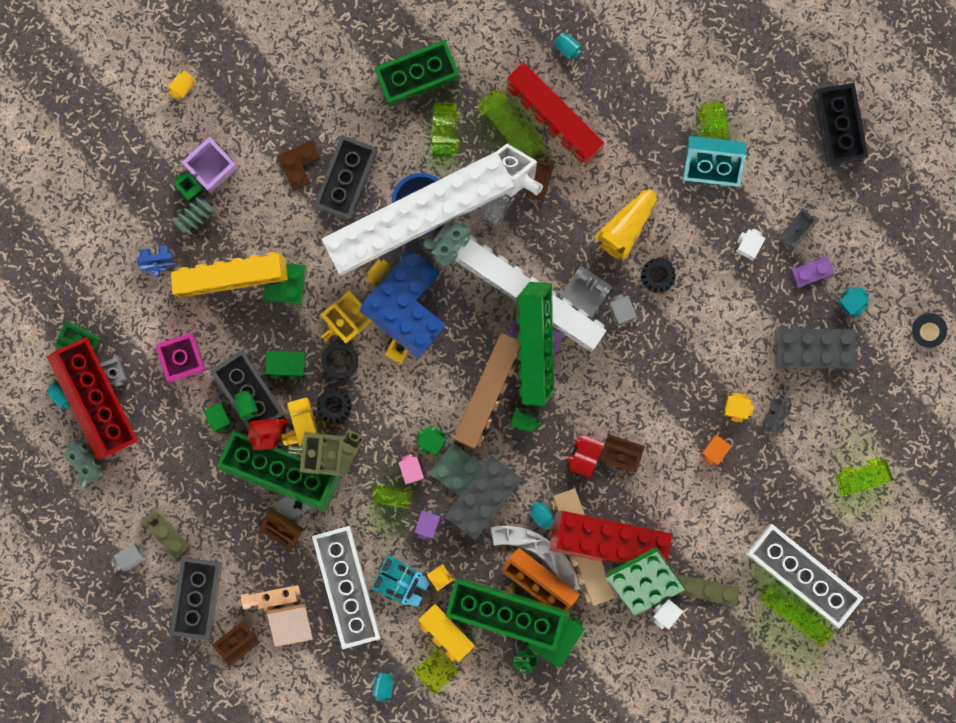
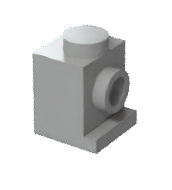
[100,357,128,388]

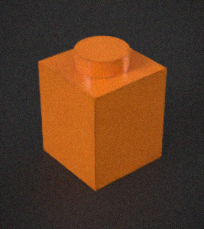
[701,435,732,466]

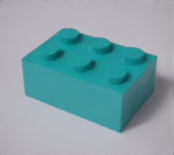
[683,136,746,187]

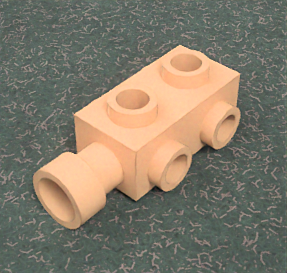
[241,585,301,612]

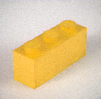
[418,604,475,662]

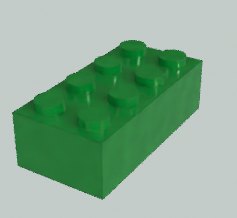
[374,40,460,107]

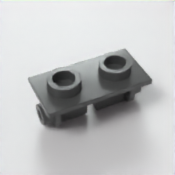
[763,394,792,436]

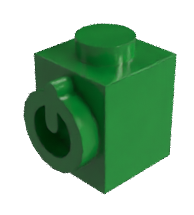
[415,425,446,456]

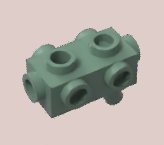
[424,222,472,267]
[63,439,107,487]

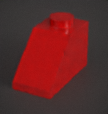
[247,418,288,450]

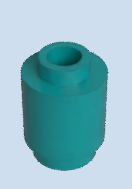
[554,32,582,60]
[46,381,71,409]
[528,501,555,530]
[372,672,394,702]

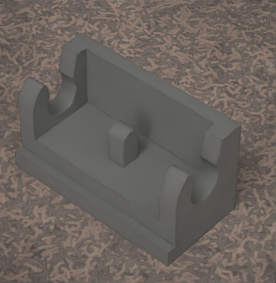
[778,209,819,251]

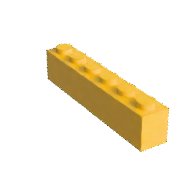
[171,252,288,298]

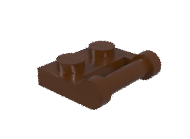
[258,508,304,552]

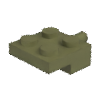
[288,432,344,476]

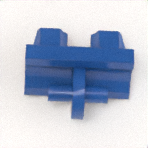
[137,246,175,278]

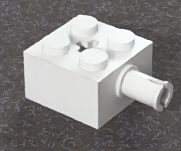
[497,144,543,197]

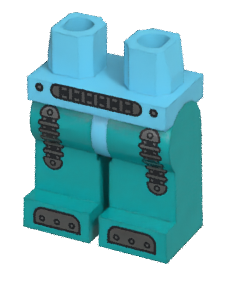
[371,555,430,607]

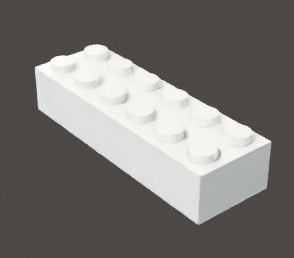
[746,524,863,628]
[312,526,381,649]

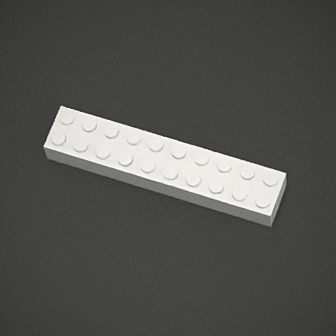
[322,151,514,276]
[433,223,607,353]

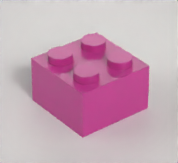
[156,333,206,383]

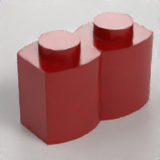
[566,434,604,479]

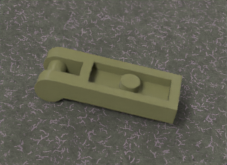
[139,507,191,559]

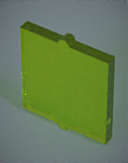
[413,648,460,695]

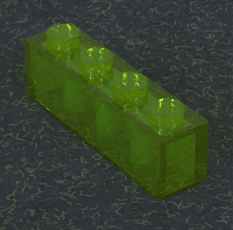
[478,89,544,159]
[757,585,834,648]

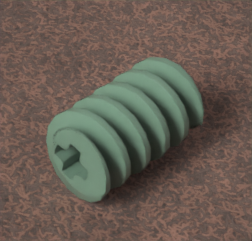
[172,196,215,235]

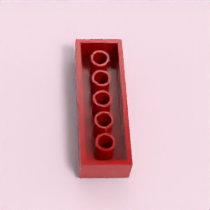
[507,62,605,165]
[47,337,138,461]
[549,510,672,565]

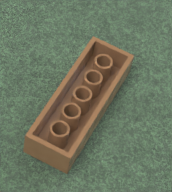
[454,333,521,450]

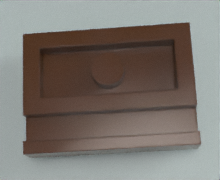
[599,434,645,473]
[212,621,260,667]

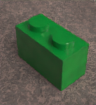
[265,351,306,380]

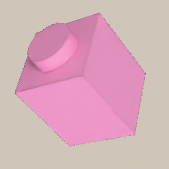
[399,454,424,484]

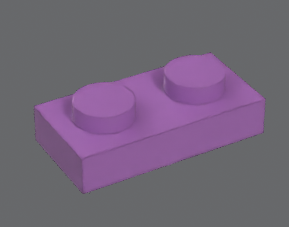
[791,256,834,288]

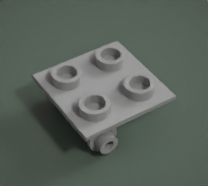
[560,266,612,318]

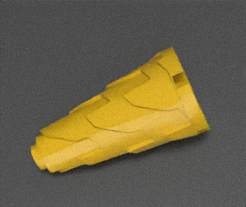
[594,189,658,260]

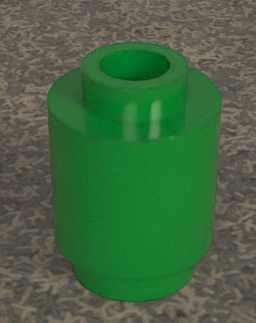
[234,391,259,421]

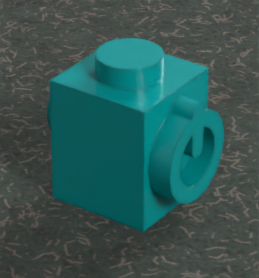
[837,286,869,317]

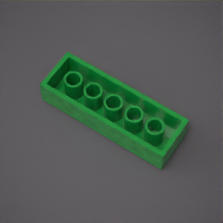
[517,282,555,406]
[217,431,341,513]
[446,578,570,651]

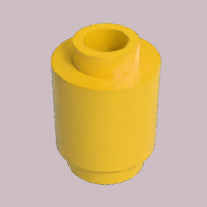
[168,71,195,100]
[365,259,392,288]

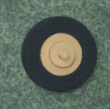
[912,313,947,348]

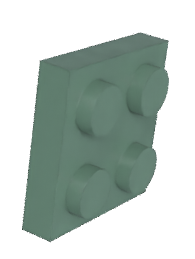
[430,443,483,497]

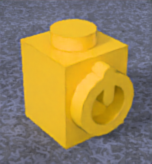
[723,393,753,423]

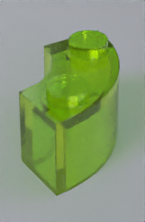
[432,103,460,157]
[835,457,894,497]

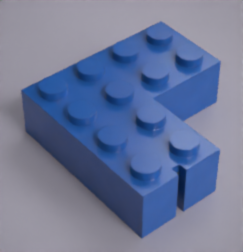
[359,249,446,359]

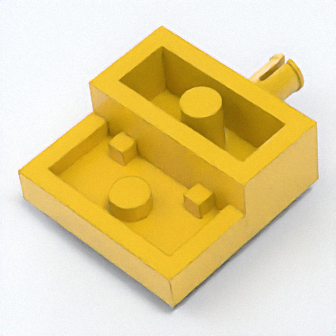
[320,290,372,344]

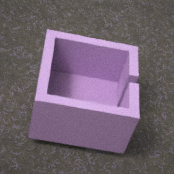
[182,137,238,193]

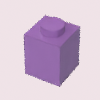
[415,511,440,541]

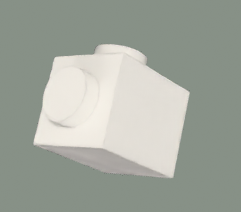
[736,229,766,260]
[653,599,683,630]

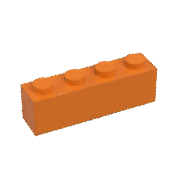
[501,548,580,611]

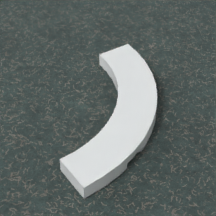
[490,526,580,590]

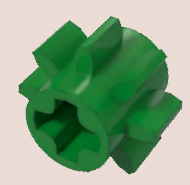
[513,649,537,673]

